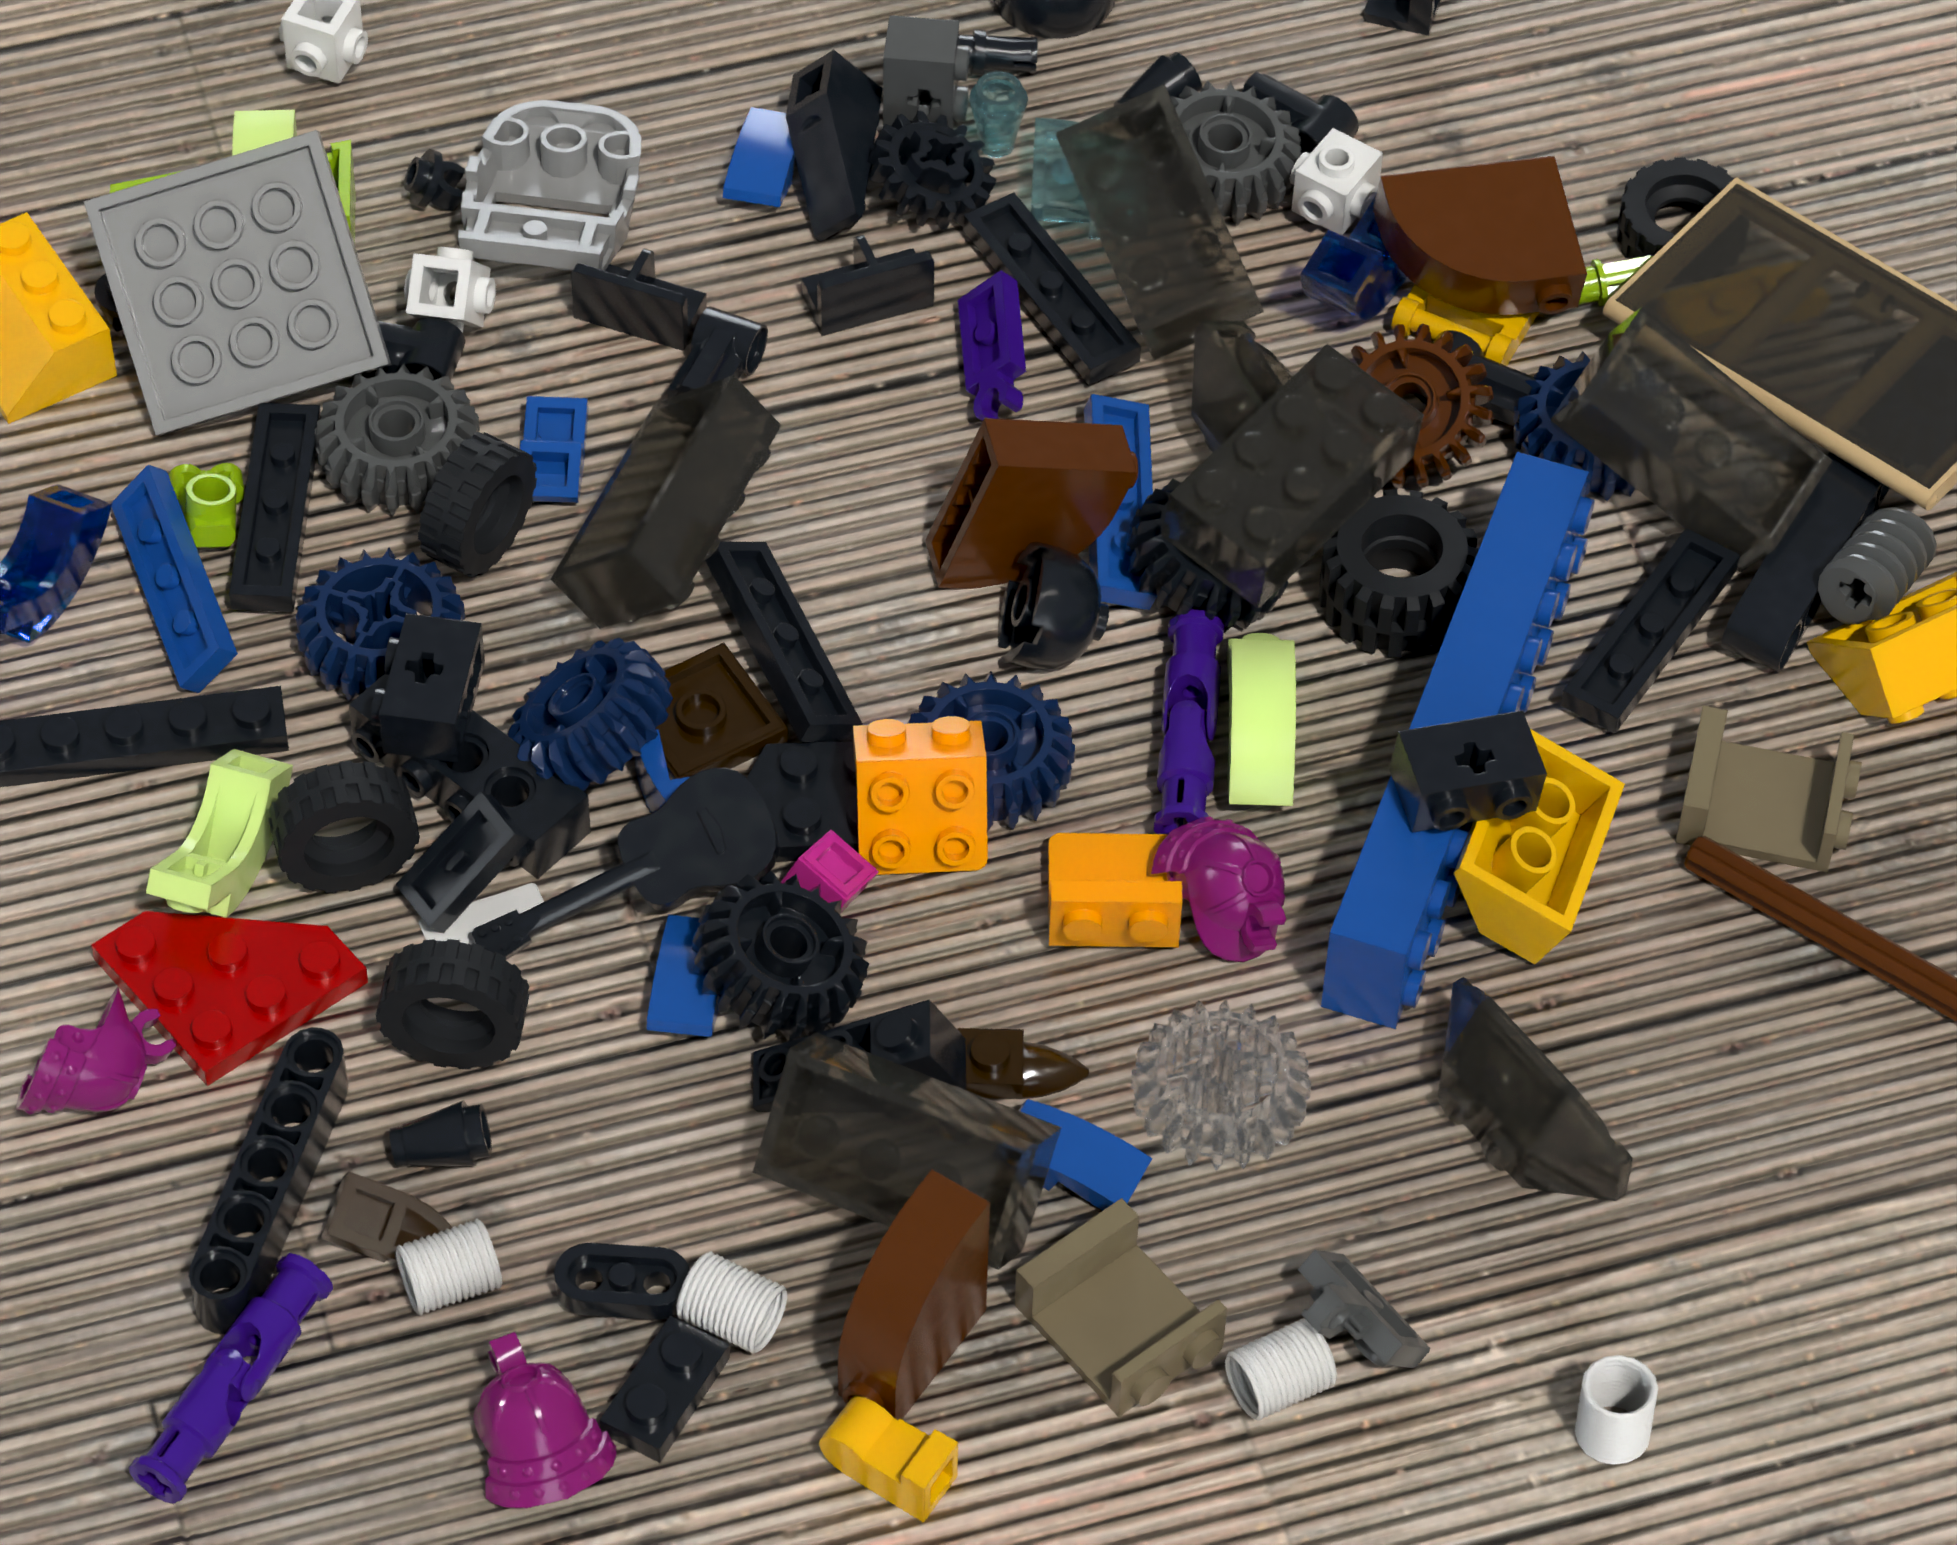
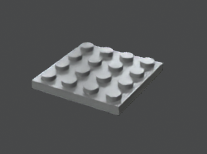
[84,130,391,436]

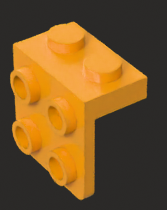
[853,716,988,875]
[1048,833,1182,947]

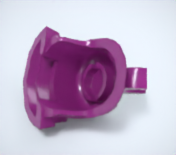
[1151,816,1286,962]
[16,987,176,1115]
[473,1332,617,1508]

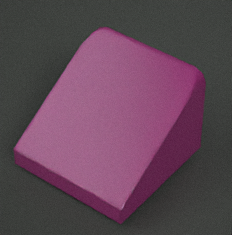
[781,830,879,915]

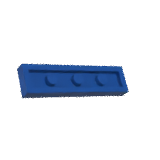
[1084,394,1157,610]
[111,464,238,693]

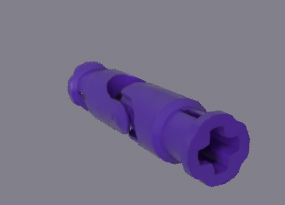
[1153,609,1224,835]
[129,1253,333,1504]

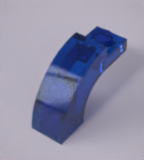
[1301,196,1407,320]
[0,484,112,643]

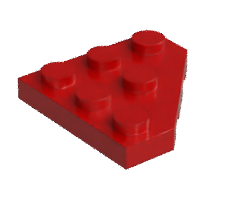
[91,911,368,1086]

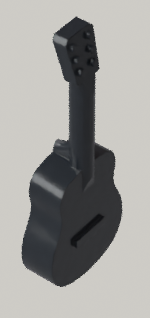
[472,768,779,960]

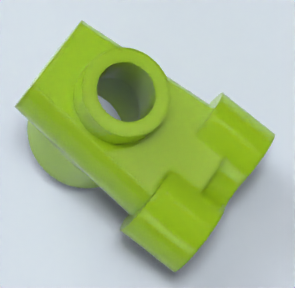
[168,463,245,548]

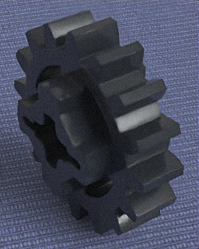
[867,111,996,230]

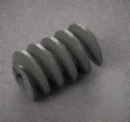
[1818,507,1937,624]

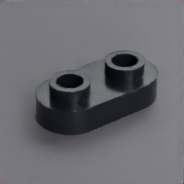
[554,1243,690,1320]

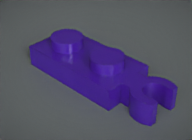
[958,270,1026,421]

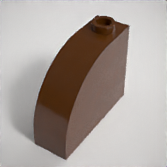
[1373,156,1587,315]
[925,418,1138,589]
[838,1169,990,1420]

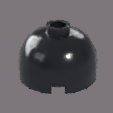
[998,542,1109,670]

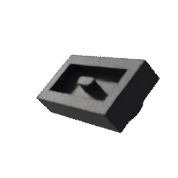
[396,791,529,933]
[600,1315,730,1463]

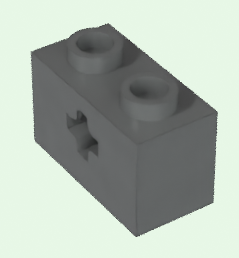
[883,15,970,130]

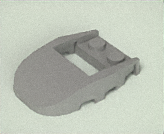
[458,100,641,271]

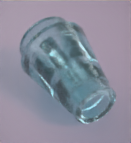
[969,71,1028,158]

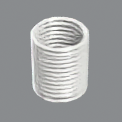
[396,1219,502,1315]
[676,1251,787,1354]
[1225,1319,1337,1420]
[1575,1355,1658,1465]

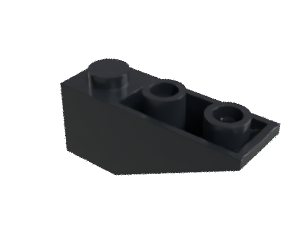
[786,50,883,242]
[753,999,967,1112]

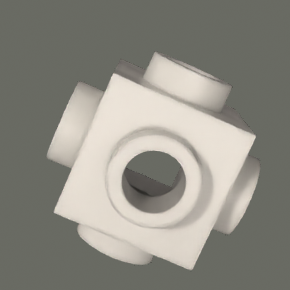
[279,0,368,84]
[1290,128,1383,236]
[404,247,496,333]

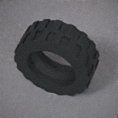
[1617,157,1750,285]
[418,432,537,577]
[268,761,420,893]
[376,939,530,1069]

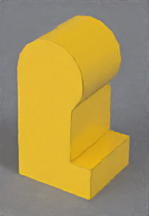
[819,1396,958,1523]

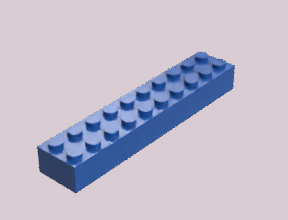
[1321,452,1595,1029]

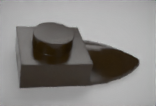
[956,1028,1089,1099]
[321,1171,452,1262]

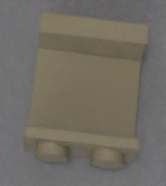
[1676,705,1862,873]
[1015,1198,1227,1417]

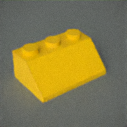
[0,212,117,424]
[1807,572,1957,724]
[1454,729,1625,965]

